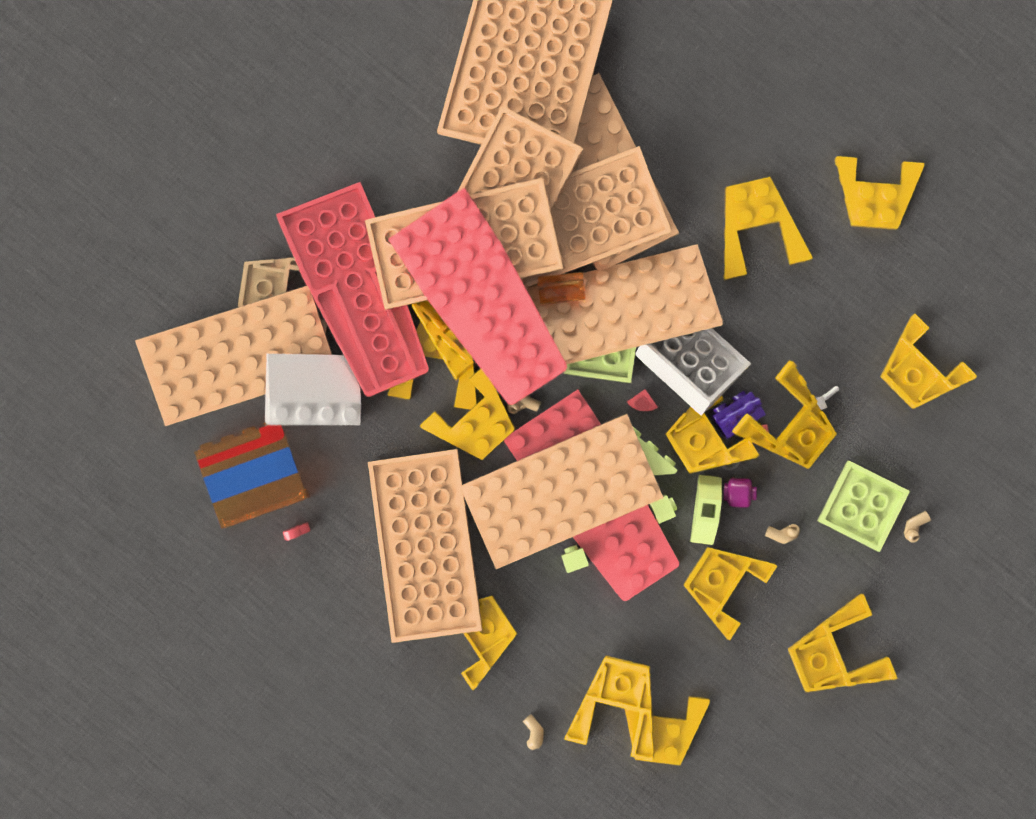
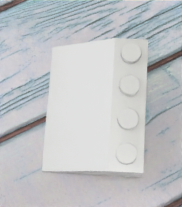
[635,328,751,415]
[265,354,361,425]

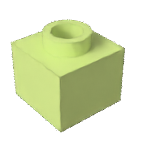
[650,494,677,524]
[561,545,589,573]

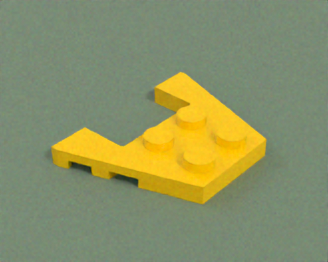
[835,156,924,230]
[880,314,977,409]
[420,368,515,460]
[666,396,759,473]
[683,547,777,640]
[461,596,517,690]
[625,696,710,765]

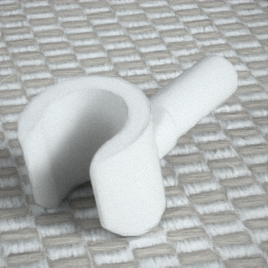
[816,386,839,410]

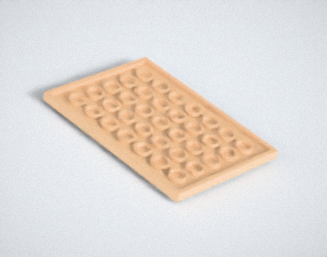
[437,0,613,145]

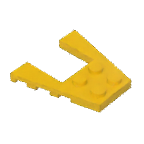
[724,177,813,280]
[412,300,474,380]
[388,321,476,410]
[732,360,837,469]
[788,594,898,692]
[564,656,654,762]

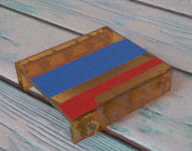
[194,422,310,529]

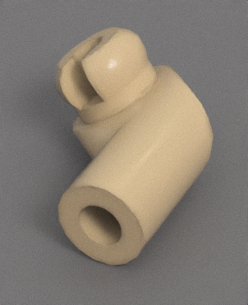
[507,396,541,414]
[904,511,931,542]
[765,524,800,544]
[523,714,544,750]

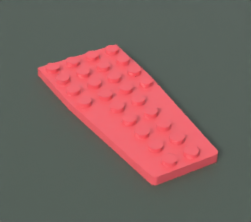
[276,182,429,397]
[388,188,567,405]
[504,390,679,601]

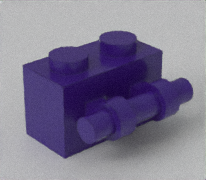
[711,391,766,439]

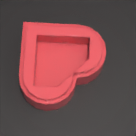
[282,522,311,541]

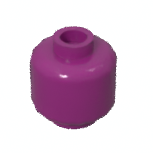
[724,478,757,508]

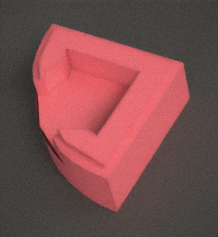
[627,389,658,412]

